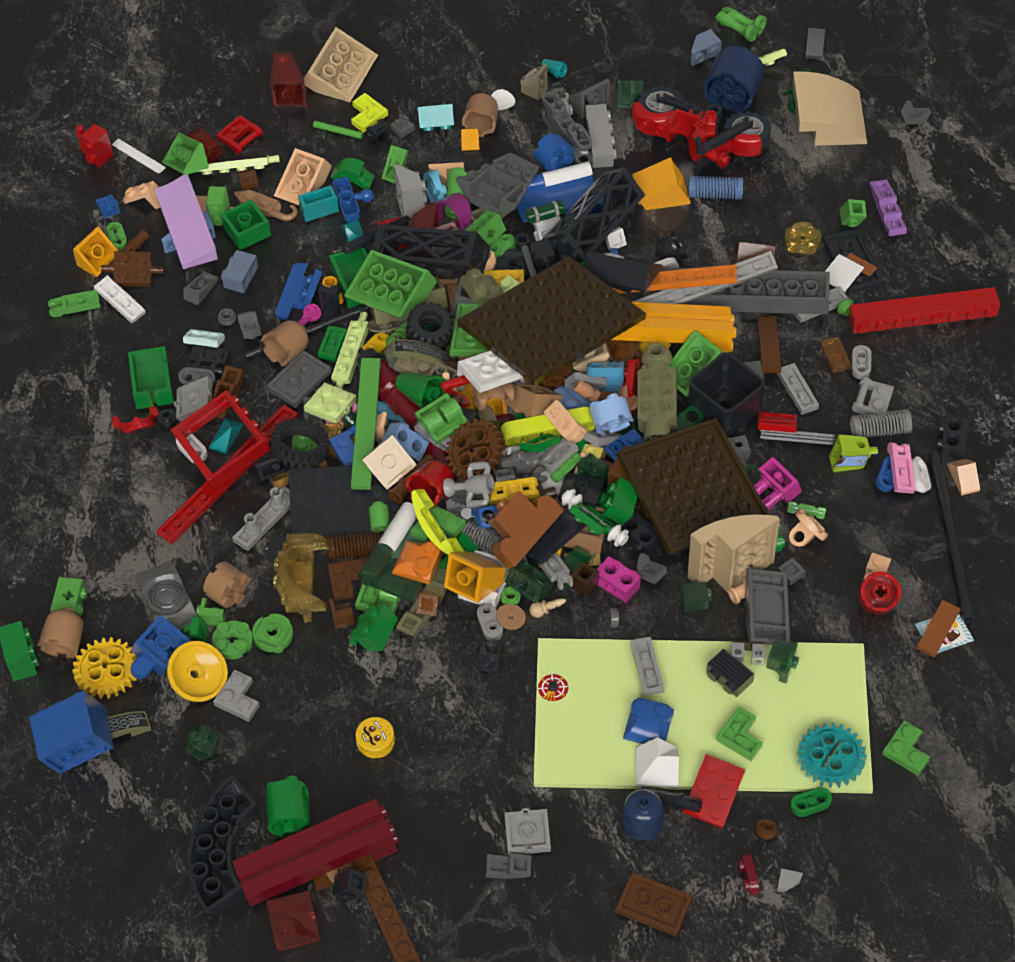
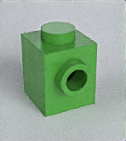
[840,199,867,227]

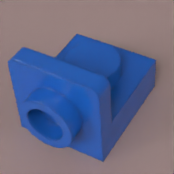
[95,194,120,219]

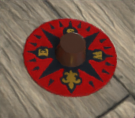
[444,389,471,407]

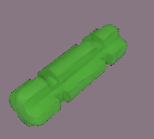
[550,452,582,483]
[787,501,826,519]

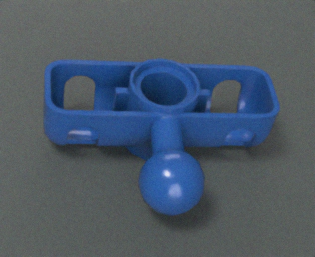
[333,177,374,223]

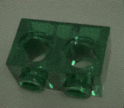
[504,560,554,603]

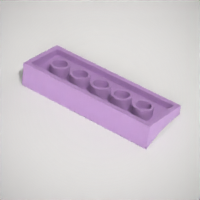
[154,174,218,269]

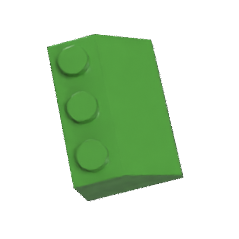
[669,330,725,397]

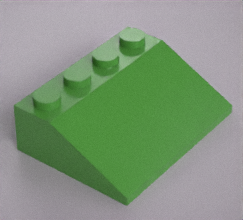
[344,250,437,319]

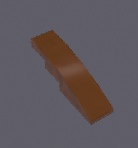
[757,316,781,373]

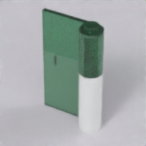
[358,502,452,603]

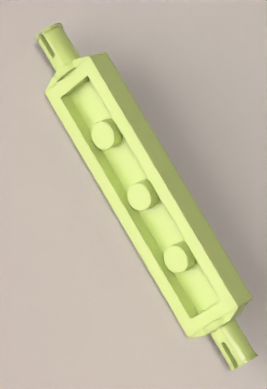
[198,155,280,175]
[331,312,369,389]

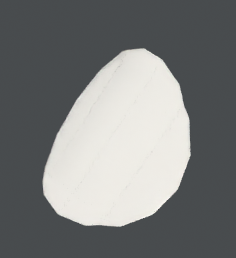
[491,89,516,110]

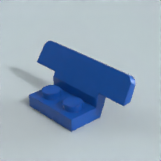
[275,263,322,320]

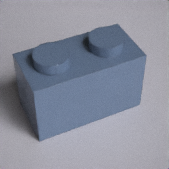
[221,250,258,293]

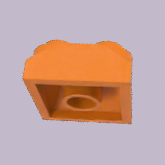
[392,540,444,585]

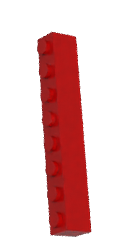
[848,287,1000,333]

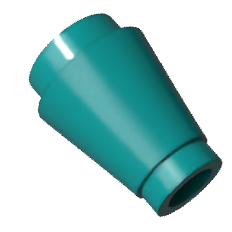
[542,59,567,78]

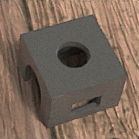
[728,435,750,460]

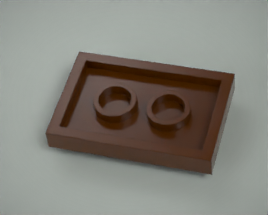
[616,872,693,937]

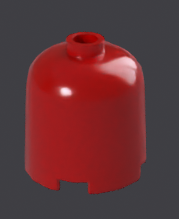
[405,460,454,508]

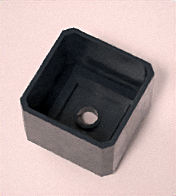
[688,353,765,437]

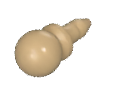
[529,599,566,618]

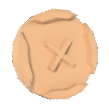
[789,508,828,547]

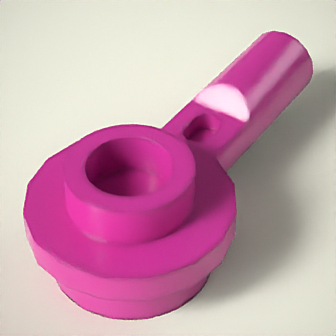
[298,304,322,326]

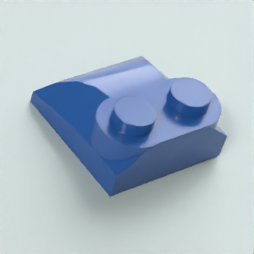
[623,698,674,744]

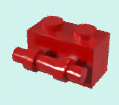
[76,124,113,168]

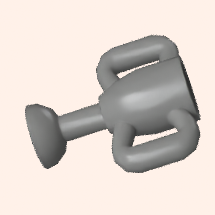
[443,461,494,508]

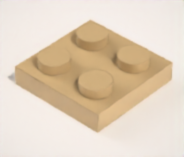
[362,435,417,490]

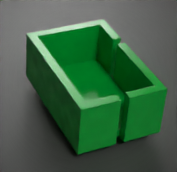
[329,247,368,308]
[128,346,174,409]

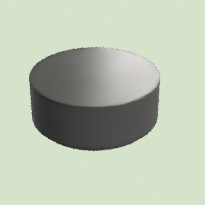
[608,608,619,628]

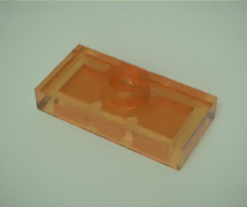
[821,337,851,373]

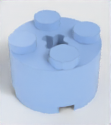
[590,393,633,434]

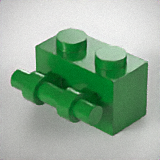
[349,604,398,652]

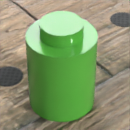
[369,501,390,533]

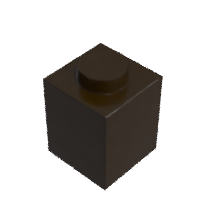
[571,561,599,597]

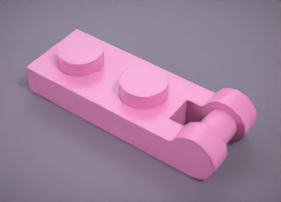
[887,442,916,494]

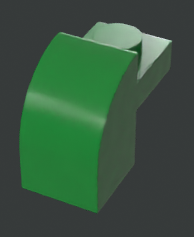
[331,158,375,189]

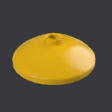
[167,641,228,702]

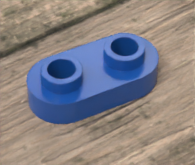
[875,456,894,492]

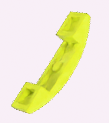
[412,489,465,555]

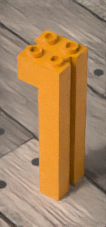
[611,302,736,353]

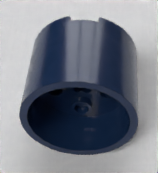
[703,46,765,113]

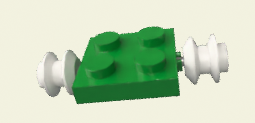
[561,489,629,547]

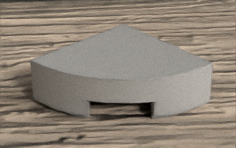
[777,868,803,892]

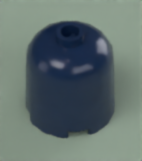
[621,789,664,841]

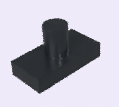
[318,285,341,317]

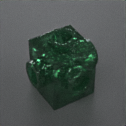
[184,725,219,761]

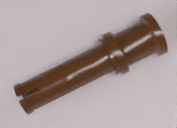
[388,454,435,504]

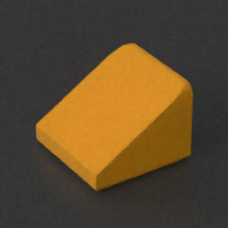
[461,129,479,151]

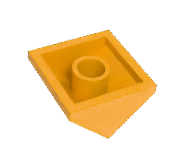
[73,227,118,277]

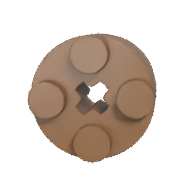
[203,561,251,608]

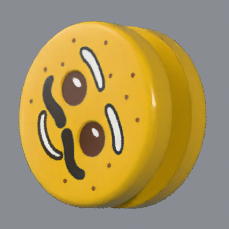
[356,717,395,758]

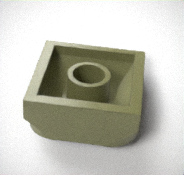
[460,269,504,303]

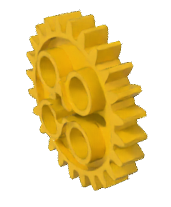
[72,637,137,699]

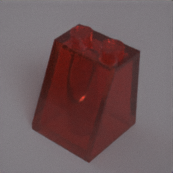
[270,52,308,107]

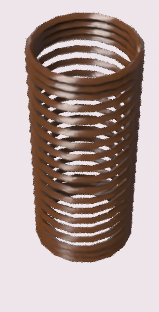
[327,530,386,560]

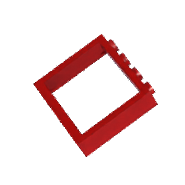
[171,390,271,490]

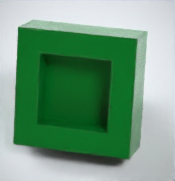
[183,616,208,643]

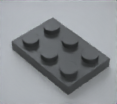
[267,351,332,408]

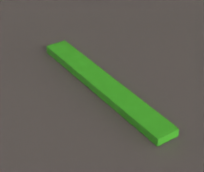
[351,358,381,490]

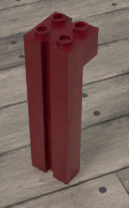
[232,799,399,906]

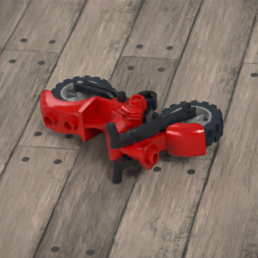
[631,86,771,177]

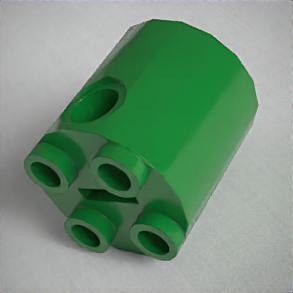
[266,776,311,838]

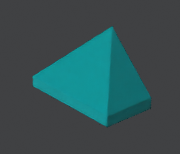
[341,220,368,248]
[209,418,243,454]

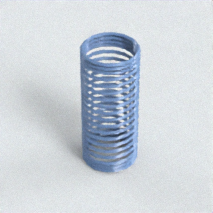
[689,175,743,200]

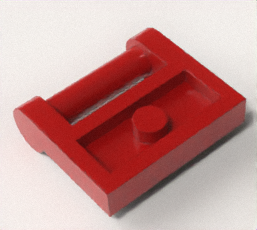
[216,115,263,154]

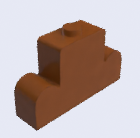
[488,492,564,569]

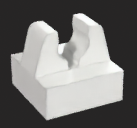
[605,227,627,250]

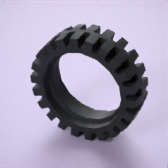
[271,418,329,469]

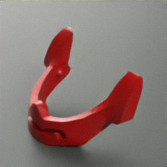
[112,405,159,433]

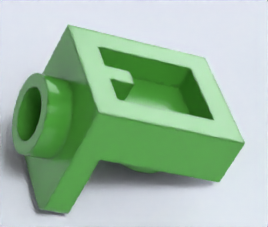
[196,598,226,626]

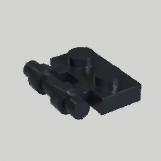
[186,344,230,376]

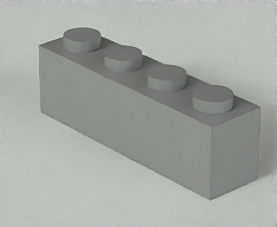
[585,104,617,168]

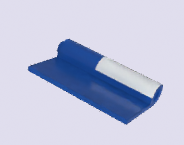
[516,161,604,223]

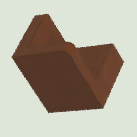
[329,598,355,629]

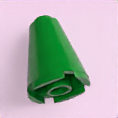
[396,372,446,409]

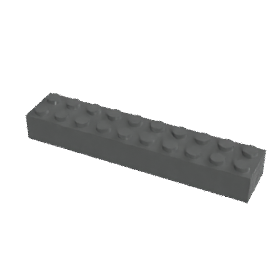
[643,267,830,314]

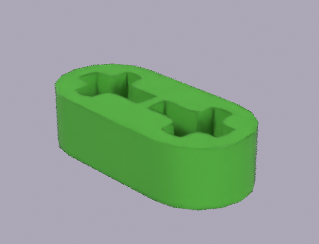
[106,222,128,251]

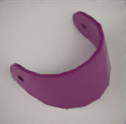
[431,193,471,231]

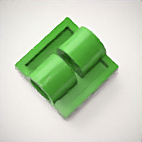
[415,393,467,445]

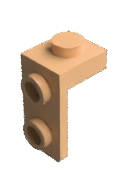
[123,181,160,209]
[544,400,588,444]

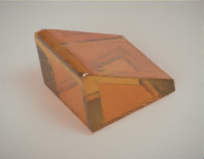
[416,593,441,616]

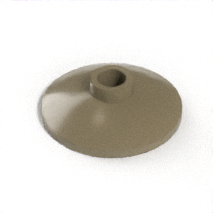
[368,319,404,335]

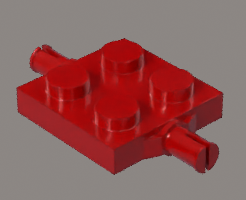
[622,358,641,414]

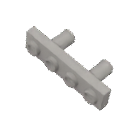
[232,486,290,551]

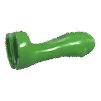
[716,6,767,42]

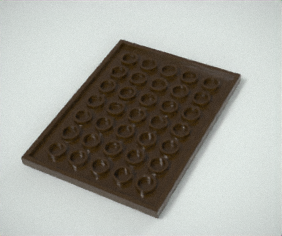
[457,256,646,386]

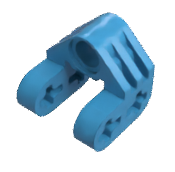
[586,361,624,403]

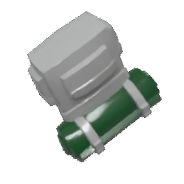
[525,200,565,241]

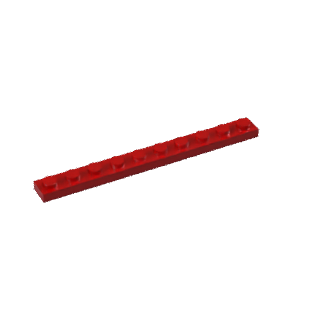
[156,405,299,545]

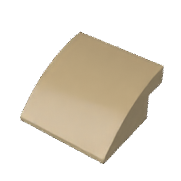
[793,72,867,146]
[688,515,780,593]

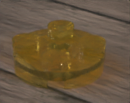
[785,222,821,254]

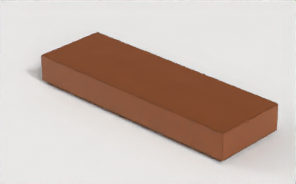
[916,600,961,658]

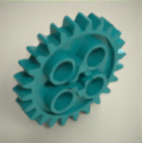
[797,722,867,788]

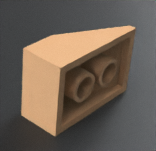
[274,148,332,205]

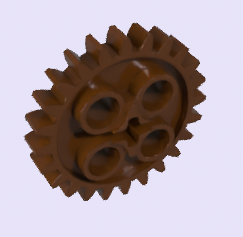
[445,418,506,480]

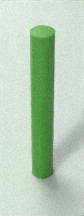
[313,121,363,139]

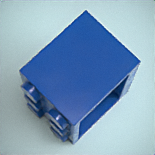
[29,691,114,774]

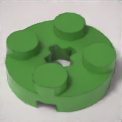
[252,613,293,653]
[212,621,253,659]

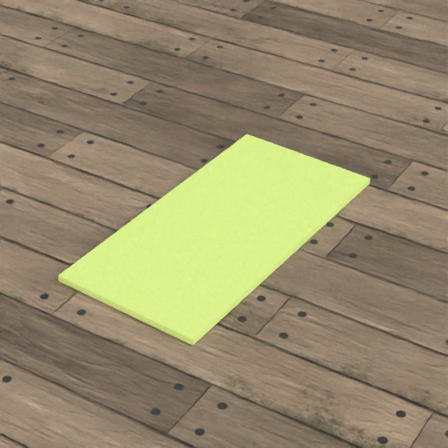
[534,638,873,793]

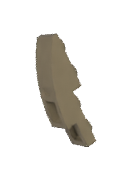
[394,357,467,392]

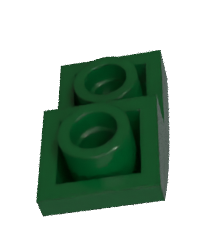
[563,546,593,588]

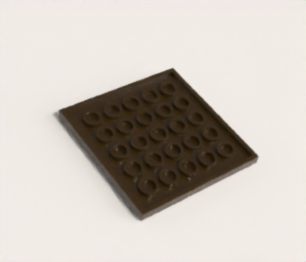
[616,418,769,556]

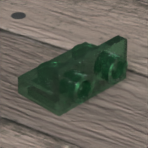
[577,453,608,492]

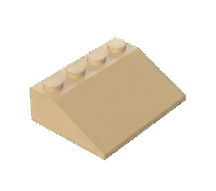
[301,27,378,102]

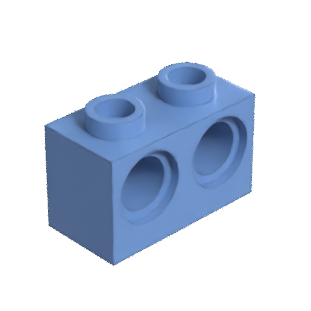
[381,422,429,462]

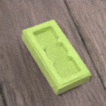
[759,49,787,66]

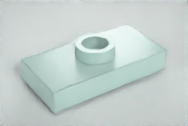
[183,329,225,348]

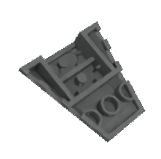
[456,153,539,216]

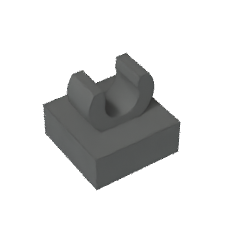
[390,114,415,138]

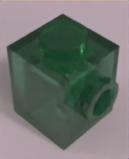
[681,581,712,612]

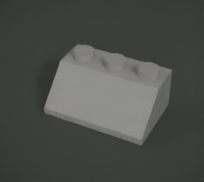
[394,164,428,225]

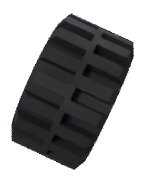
[405,302,454,350]

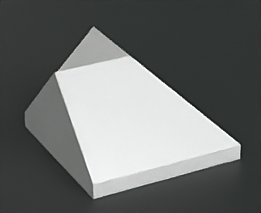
[636,737,679,787]

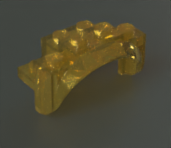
[273,533,328,622]

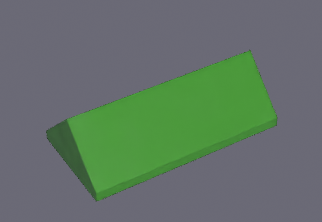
[162,132,209,175]

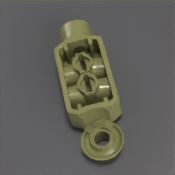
[638,343,677,442]

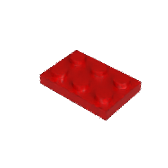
[683,754,745,829]

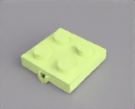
[304,382,357,424]

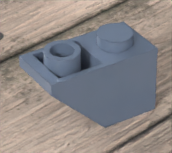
[690,29,722,66]

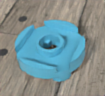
[423,170,447,204]

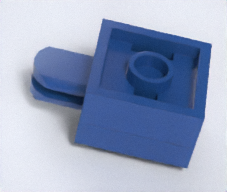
[130,615,192,680]

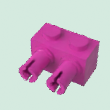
[753,457,802,511]

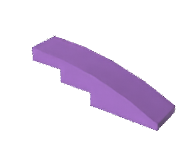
[869,179,907,236]

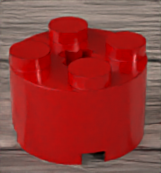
[858,571,902,615]

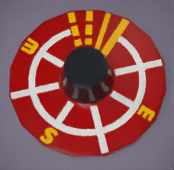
[538,674,569,702]

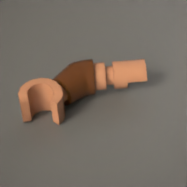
[573,380,638,411]

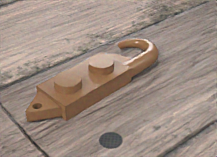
[234,189,298,221]

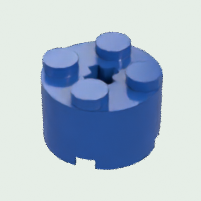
[533,133,574,171]

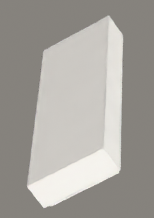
[94,275,145,323]

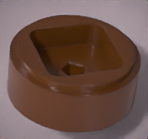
[755,819,777,839]

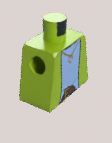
[829,435,878,472]

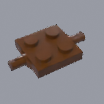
[101,251,163,287]

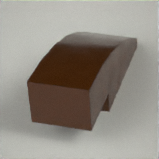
[212,365,246,420]

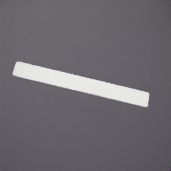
[112,139,166,173]

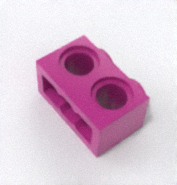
[596,556,641,603]

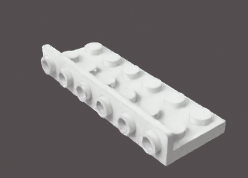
[457,351,524,393]

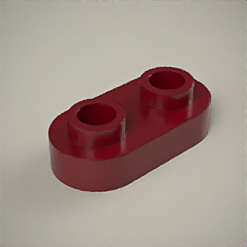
[737,853,760,896]

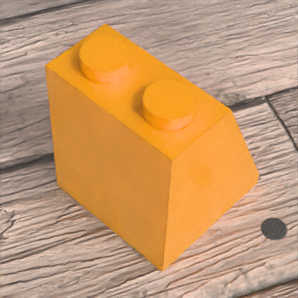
[633,157,691,210]
[444,552,506,603]

